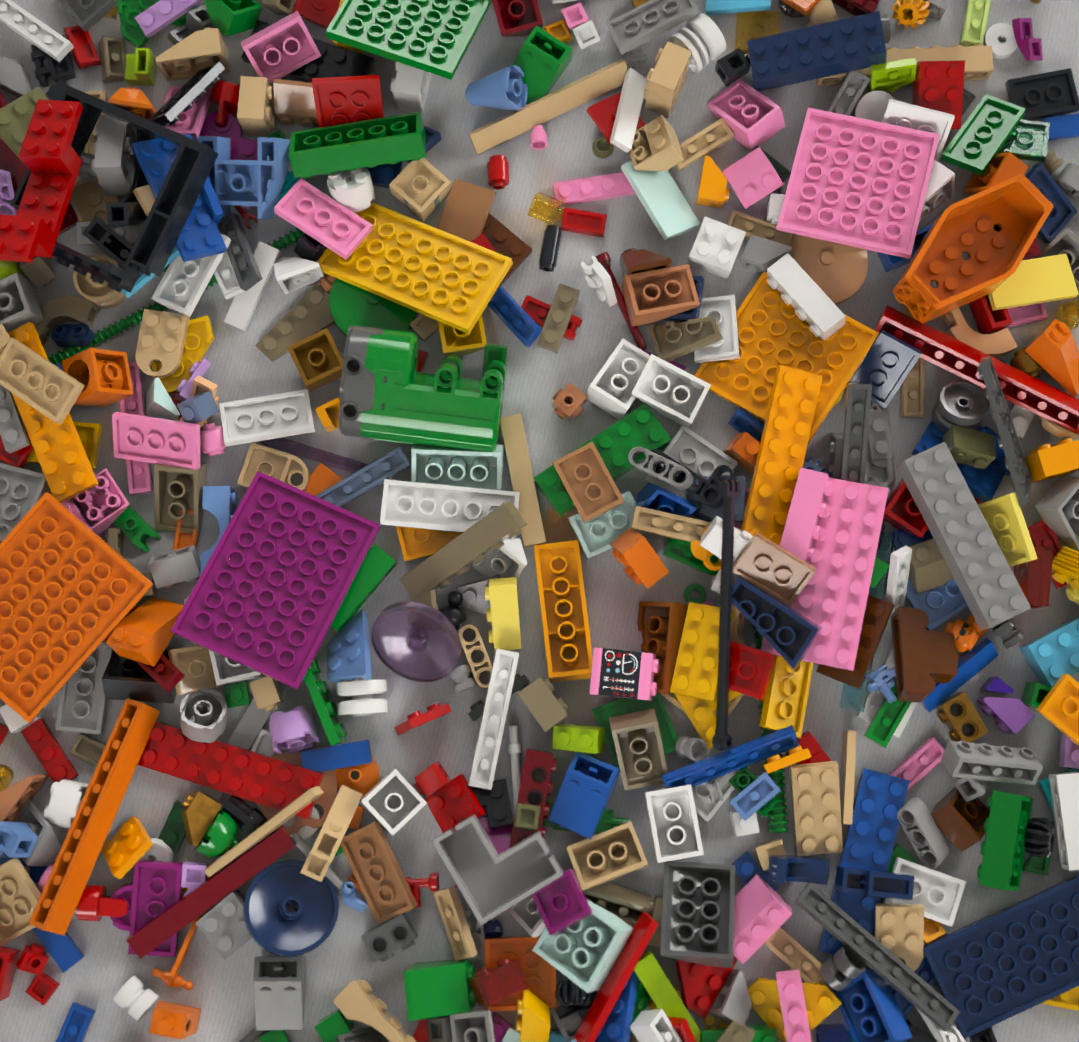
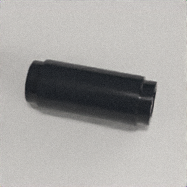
[539,225,562,272]

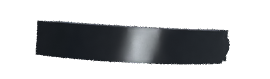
[107,128,158,226]

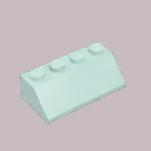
[411,444,503,490]

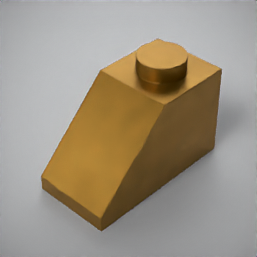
[181,791,222,847]

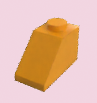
[696,155,730,209]

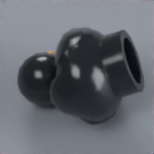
[440,591,467,631]

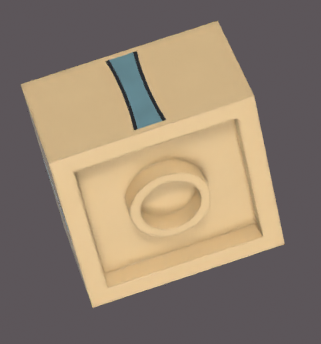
[389,158,452,222]

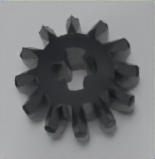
[1024,817,1056,858]
[555,979,595,1010]

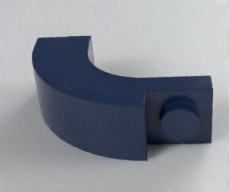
[768,855,830,885]

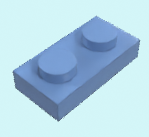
[730,772,781,821]

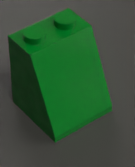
[403,958,478,1021]

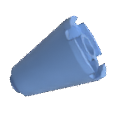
[465,65,528,111]

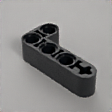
[644,449,737,508]

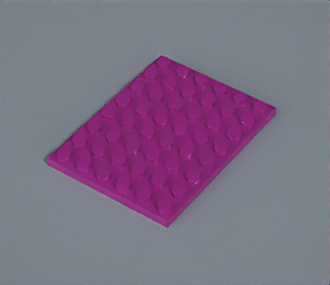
[171,471,381,690]

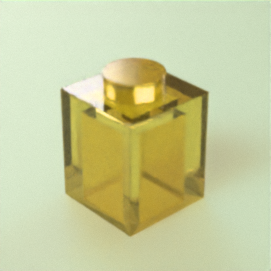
[528,192,564,225]

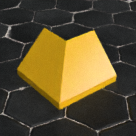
[438,314,487,355]

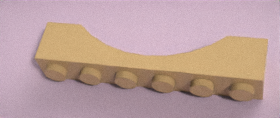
[333,979,417,1042]

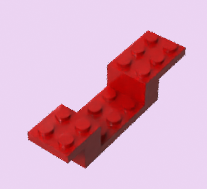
[0,99,83,263]

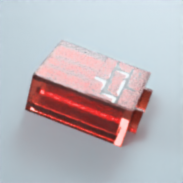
[1014,546,1053,610]

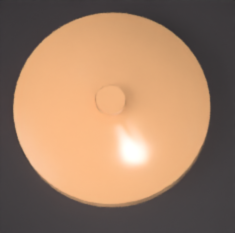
[790,234,868,305]

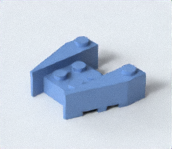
[197,136,290,219]

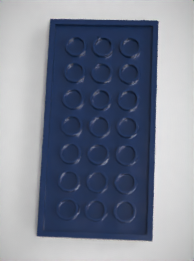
[923,874,1079,1039]

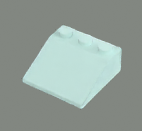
[533,899,634,993]

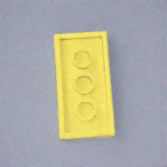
[988,254,1079,311]

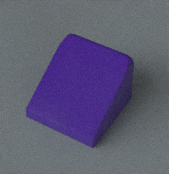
[980,677,1014,694]

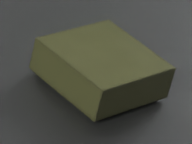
[514,803,541,830]

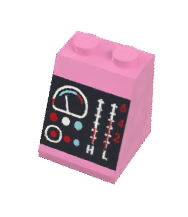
[589,647,659,701]

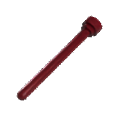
[596,252,647,350]

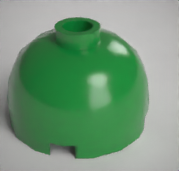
[194,809,239,857]

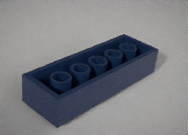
[747,11,887,92]

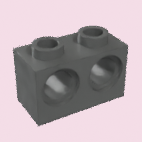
[361,912,418,962]

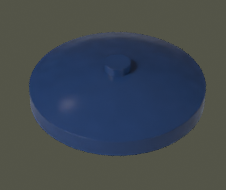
[243,860,339,957]

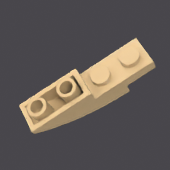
[300,784,363,882]

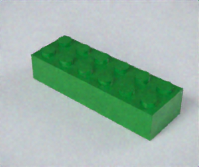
[288,111,426,178]
[534,403,671,518]

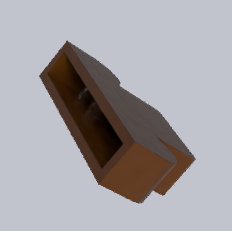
[891,607,959,703]

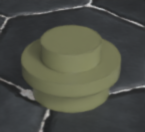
[592,137,614,159]

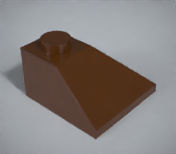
[620,248,672,278]

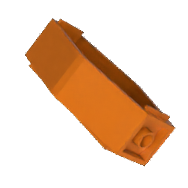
[892,173,1054,324]

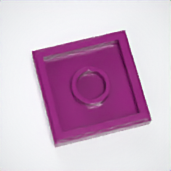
[531,869,592,936]

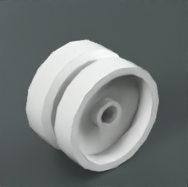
[336,680,388,717]

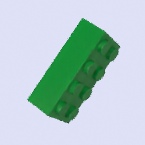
[977,790,1033,891]

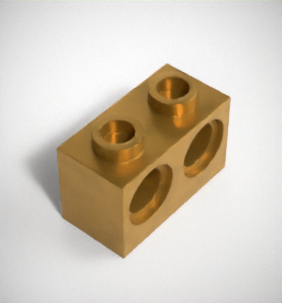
[936,692,989,743]

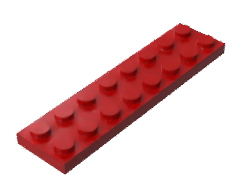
[138,721,324,819]

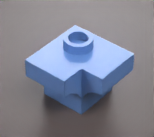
[0,821,39,858]

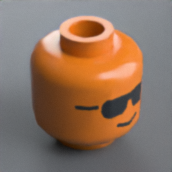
[943,618,979,652]

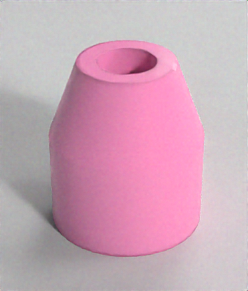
[530,125,548,150]

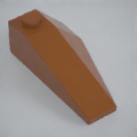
[637,601,688,694]

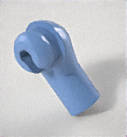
[341,881,367,913]

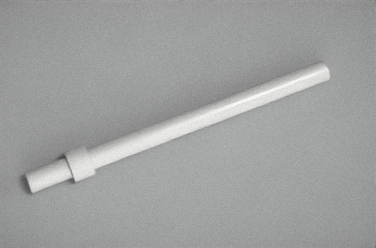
[507,725,525,841]

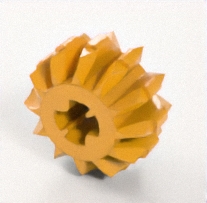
[892,0,930,30]

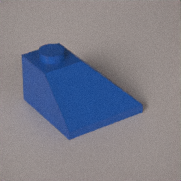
[635,483,697,517]

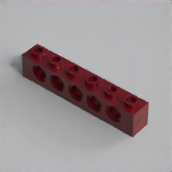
[509,748,557,848]

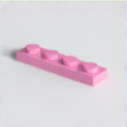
[553,172,636,207]

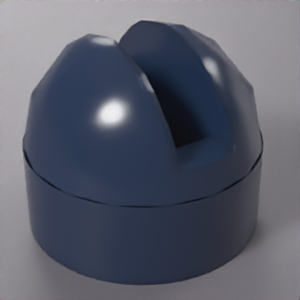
[484,919,503,938]

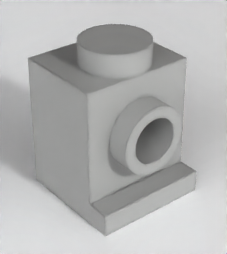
[953,777,992,802]

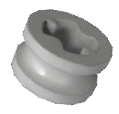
[706,780,723,803]

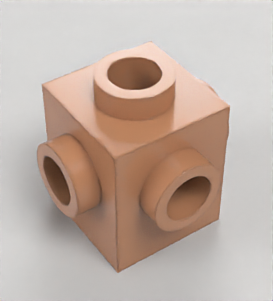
[552,383,587,421]

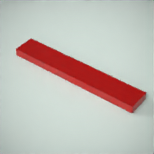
[574,912,658,1042]

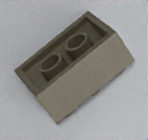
[909,538,954,595]

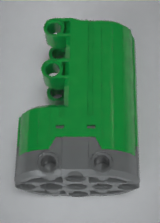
[339,325,507,452]

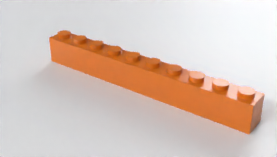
[28,698,160,935]

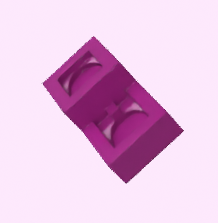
[1012,18,1043,61]

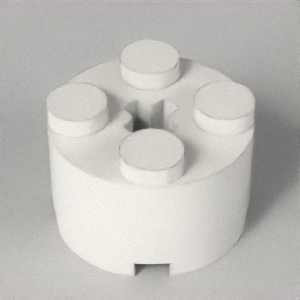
[327,167,376,213]
[44,779,89,829]

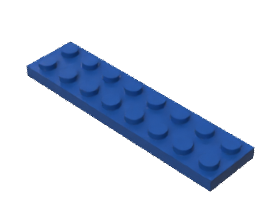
[818,768,909,955]

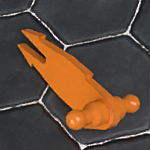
[152,915,202,991]

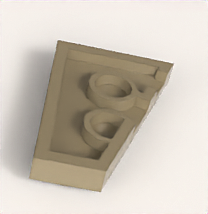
[647,316,723,363]

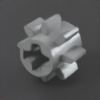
[78,152,98,182]

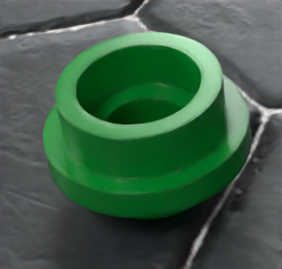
[684,583,706,604]

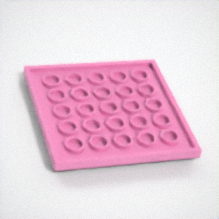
[776,107,940,259]

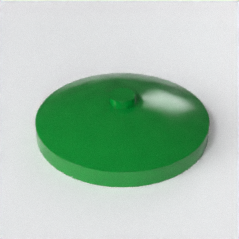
[329,278,417,337]

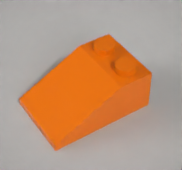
[1024,318,1079,397]
[106,597,184,667]

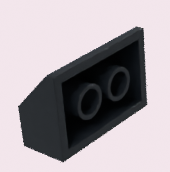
[102,651,177,703]

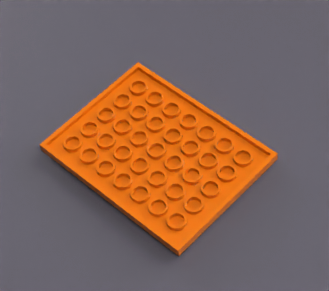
[0,492,154,723]

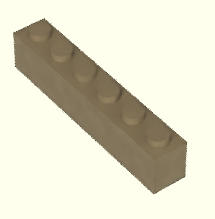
[400,501,526,600]

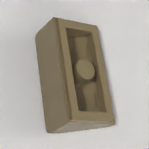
[99,36,126,83]

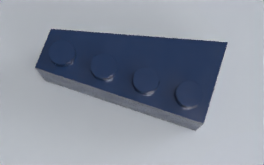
[732,577,822,669]

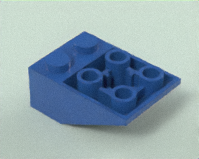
[548,752,619,839]

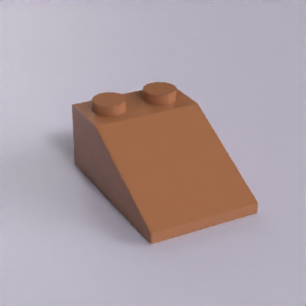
[621,264,700,326]
[0,774,49,822]

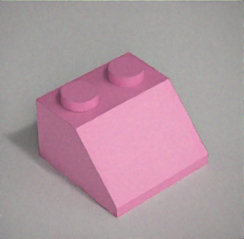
[722,147,784,209]

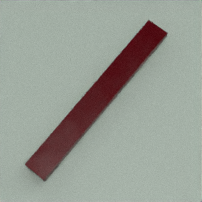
[126,826,296,959]

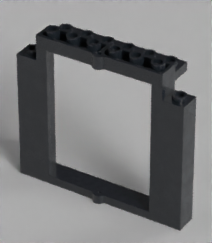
[9,85,218,293]

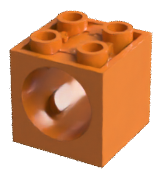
[61,348,134,408]

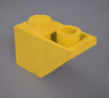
[516,989,550,1042]

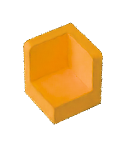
[315,397,340,433]

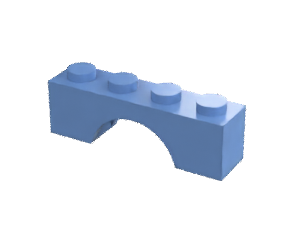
[200,486,238,576]

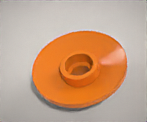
[336,758,380,797]

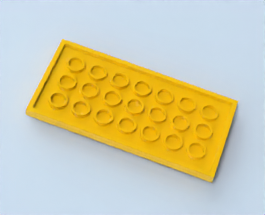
[318,202,513,334]

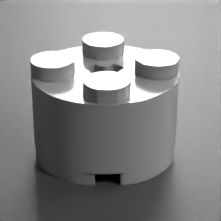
[179,688,227,743]

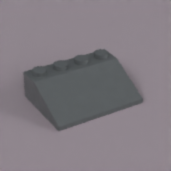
[660,861,735,968]

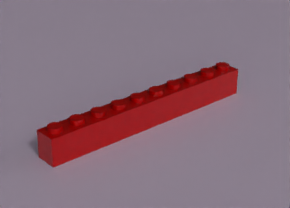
[874,305,1079,435]

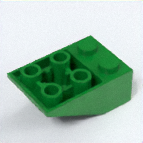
[512,26,572,105]

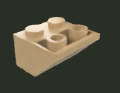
[629,115,684,171]

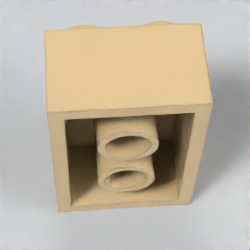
[643,41,692,118]

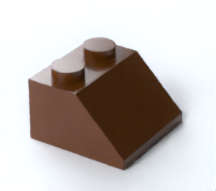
[930,785,990,852]

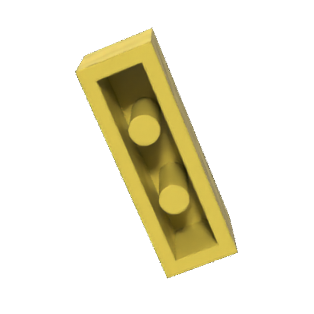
[485,577,522,651]

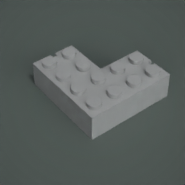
[432,814,563,925]

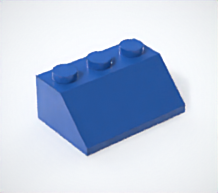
[832,970,913,1042]

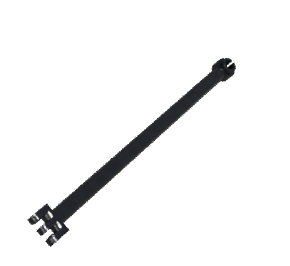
[712,479,740,751]

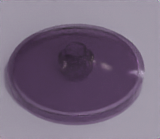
[371,601,461,682]

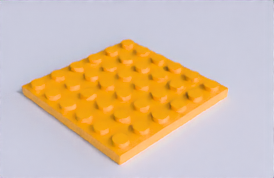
[694,271,879,446]

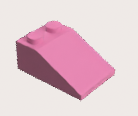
[707,79,785,152]

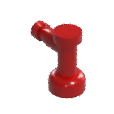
[405,872,439,908]

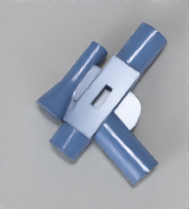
[865,664,897,704]

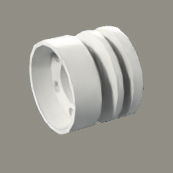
[669,13,726,74]

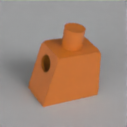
[723,432,760,476]
[149,1000,201,1039]

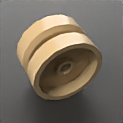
[73,253,127,309]

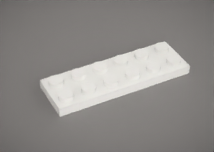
[380,479,520,533]

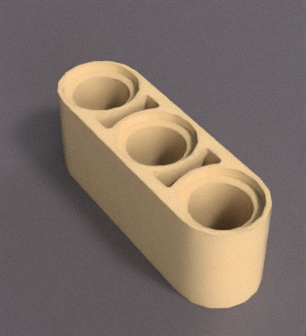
[459,625,492,688]

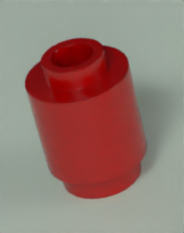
[487,155,509,190]

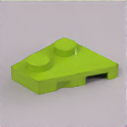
[869,58,917,94]

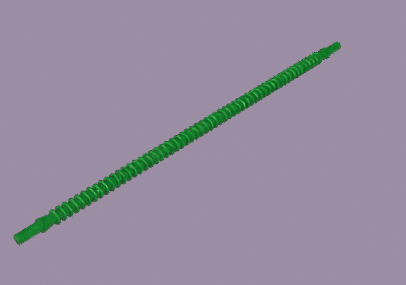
[47,228,305,365]

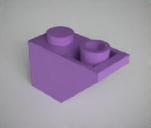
[976,697,1035,735]

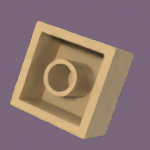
[237,76,276,137]

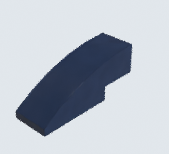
[835,866,914,900]

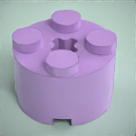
[269,706,320,754]

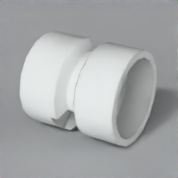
[113,976,159,1022]

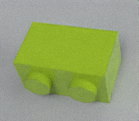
[552,723,605,754]

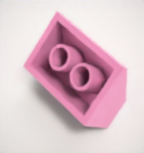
[241,11,321,84]
[733,874,792,964]

